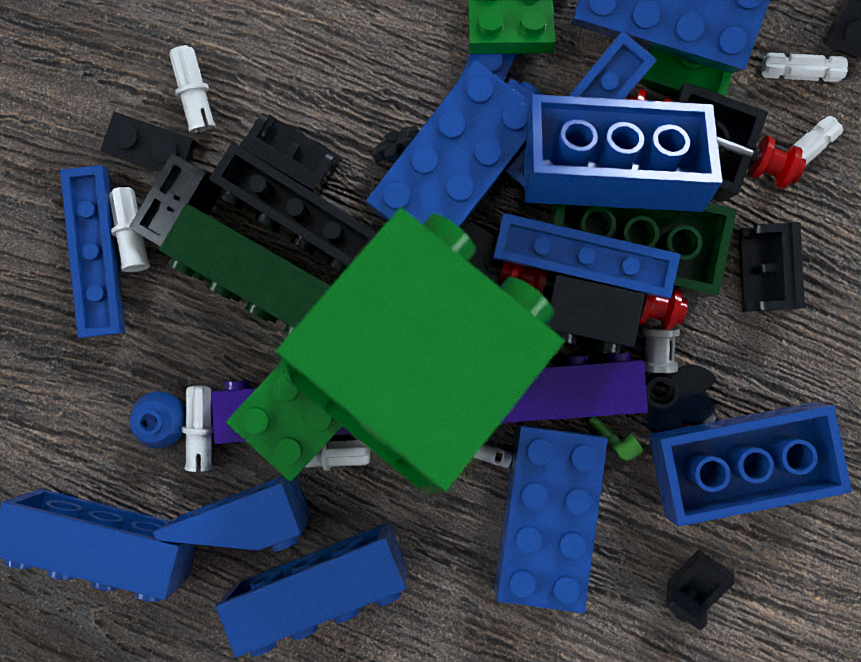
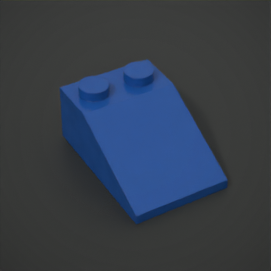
[153,476,313,552]

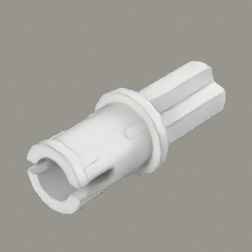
[169,45,216,133]
[109,187,150,272]
[181,385,214,472]
[304,440,370,471]

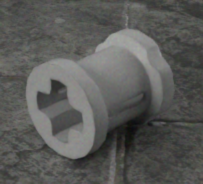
[641,325,680,373]

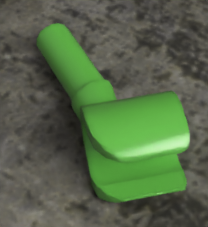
[587,416,643,461]

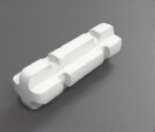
[761,52,848,82]
[770,116,843,179]

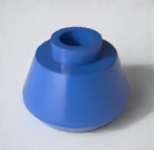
[129,391,186,449]

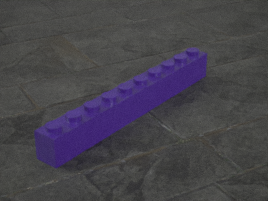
[211,352,648,444]

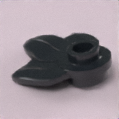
[645,365,716,433]

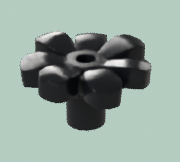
[371,125,420,163]

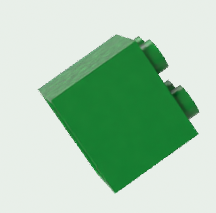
[275,207,565,494]

